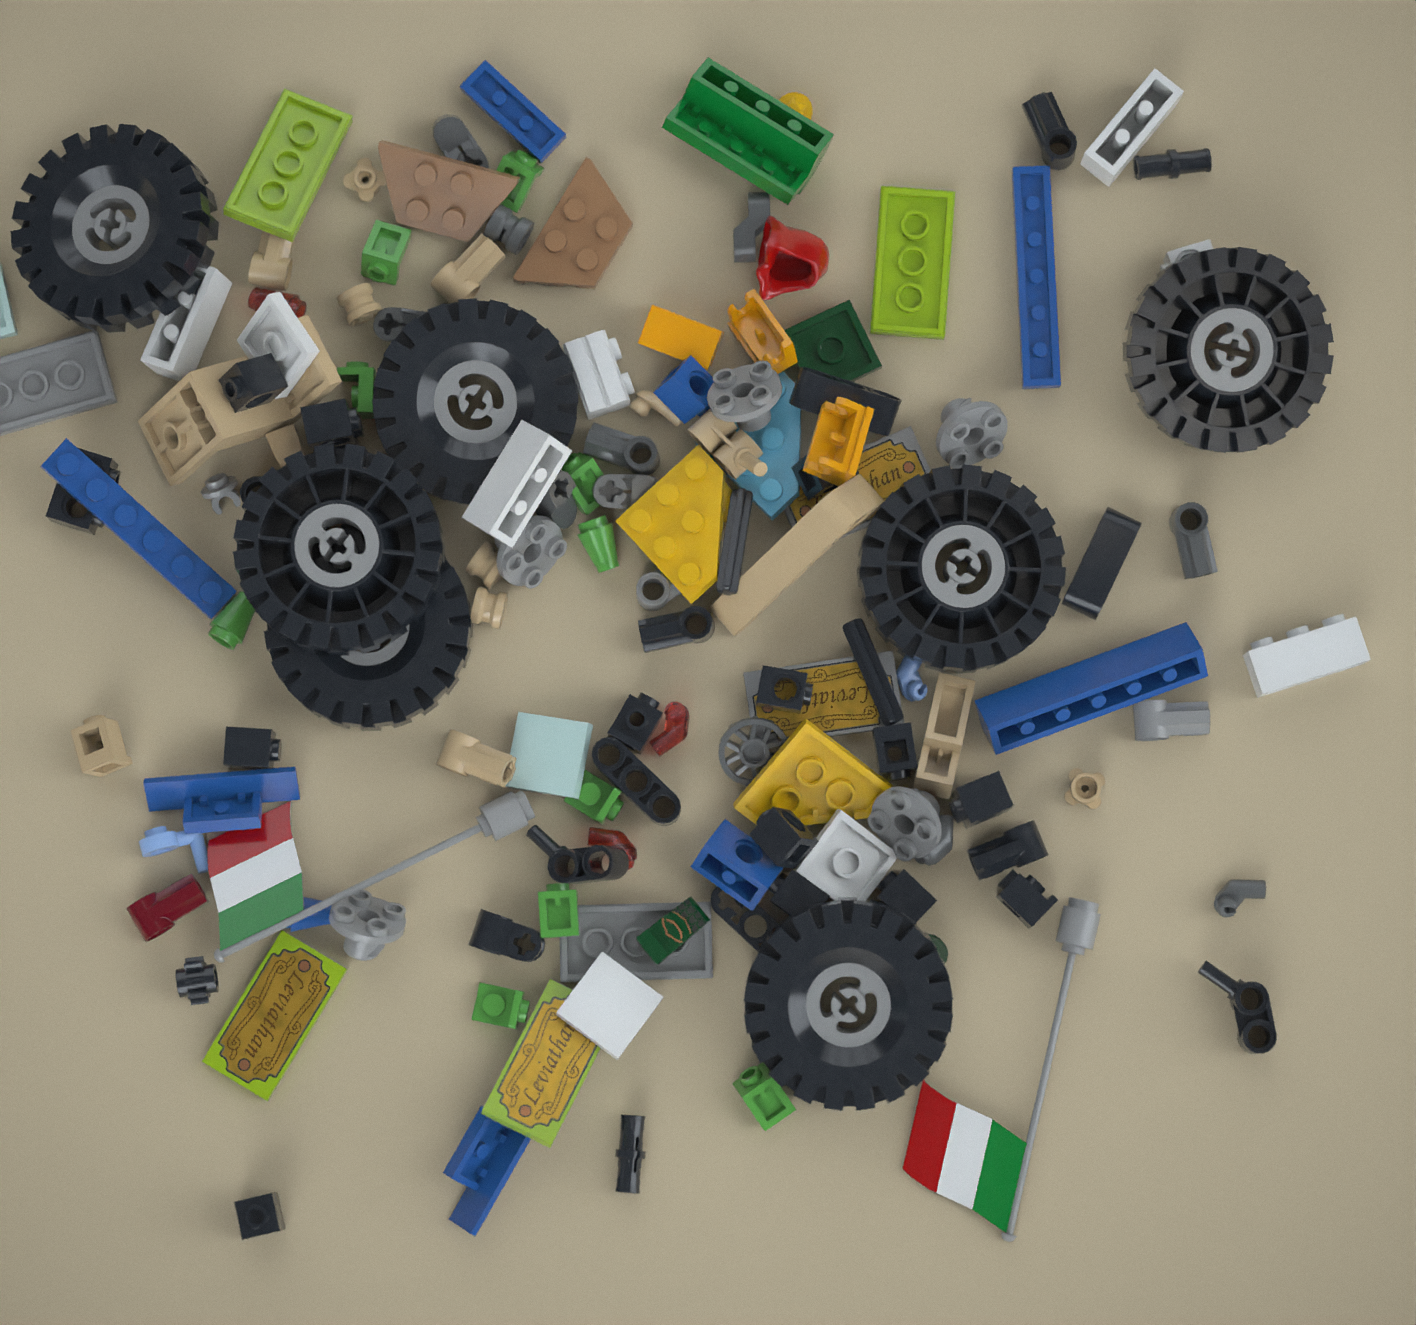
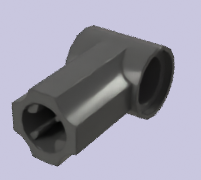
[583,423,660,475]
[1169,502,1218,580]

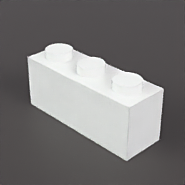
[1080,68,1184,187]
[140,266,232,381]
[462,420,572,548]
[1243,614,1371,698]

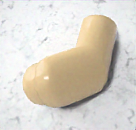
[630,390,682,427]

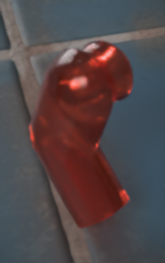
[649,701,690,757]
[587,827,638,870]

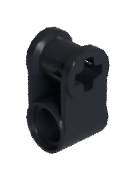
[468,909,545,962]

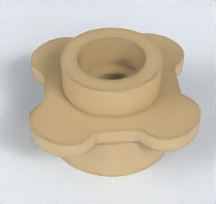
[343,158,387,202]
[1064,768,1105,809]

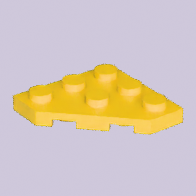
[615,444,726,604]
[733,718,893,825]

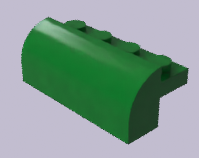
[662,57,834,205]

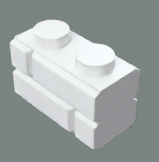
[563,330,635,420]

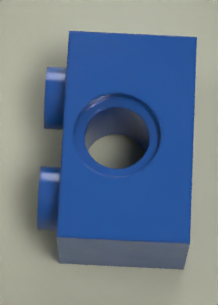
[690,819,784,911]

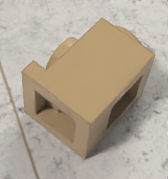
[70,715,133,777]

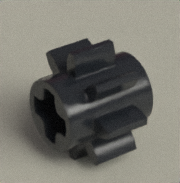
[176,956,219,1006]

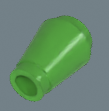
[577,515,619,573]
[208,591,255,650]

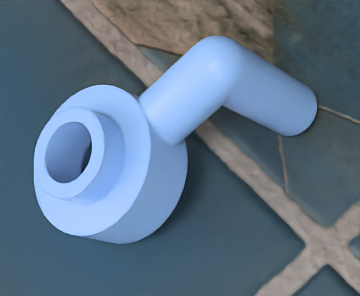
[139,826,208,874]

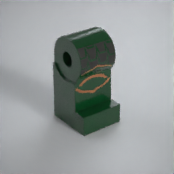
[636,896,710,966]

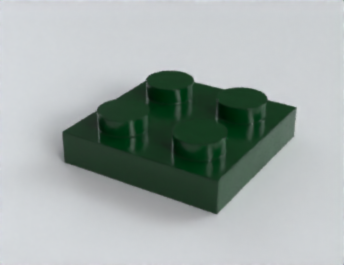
[784,299,882,382]

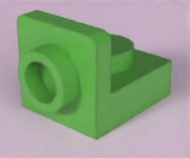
[496,150,544,213]
[361,220,411,285]
[337,361,377,419]
[561,452,604,515]
[564,770,625,826]
[538,883,580,938]
[471,982,530,1030]
[733,1063,796,1131]

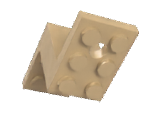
[138,315,342,487]

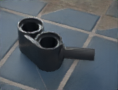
[526,825,629,884]
[1197,960,1277,1054]

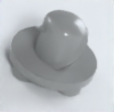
[707,361,782,432]
[936,398,1008,469]
[494,515,567,589]
[868,787,942,861]
[329,890,406,961]

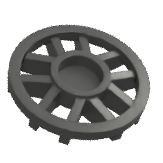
[718,716,787,786]

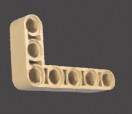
[709,474,884,637]

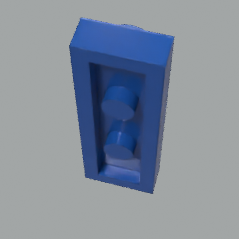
[460,60,566,164]

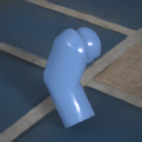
[896,657,928,701]

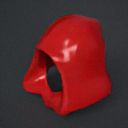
[755,215,830,301]

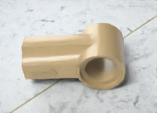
[248,230,295,291]
[431,233,505,303]
[436,729,516,788]

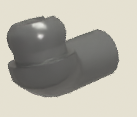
[915,815,954,866]
[1214,879,1266,918]

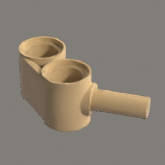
[687,409,768,480]

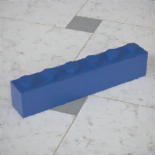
[974,622,1208,755]

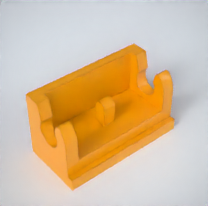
[727,288,798,374]
[638,305,724,370]
[803,397,874,487]

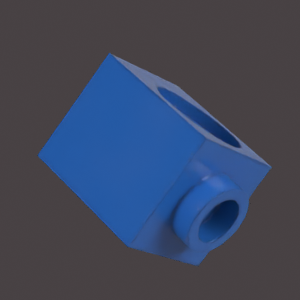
[653,355,714,424]

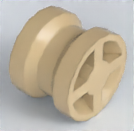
[337,283,382,327]
[465,541,502,589]
[470,586,508,630]

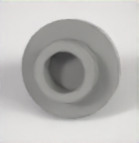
[201,473,240,515]

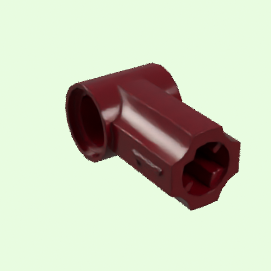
[126,873,209,942]

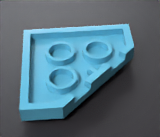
[695,371,801,521]

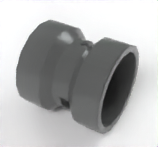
[483,204,534,255]

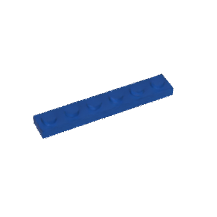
[1012,165,1061,389]
[40,438,237,620]

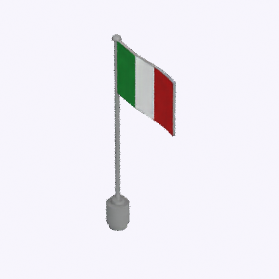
[207,790,535,962]
[903,897,1101,1242]

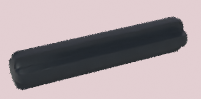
[716,488,753,596]
[842,618,904,726]

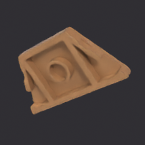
[378,140,520,242]
[513,157,633,289]

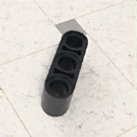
[789,367,902,436]
[1061,507,1142,620]
[592,737,681,827]

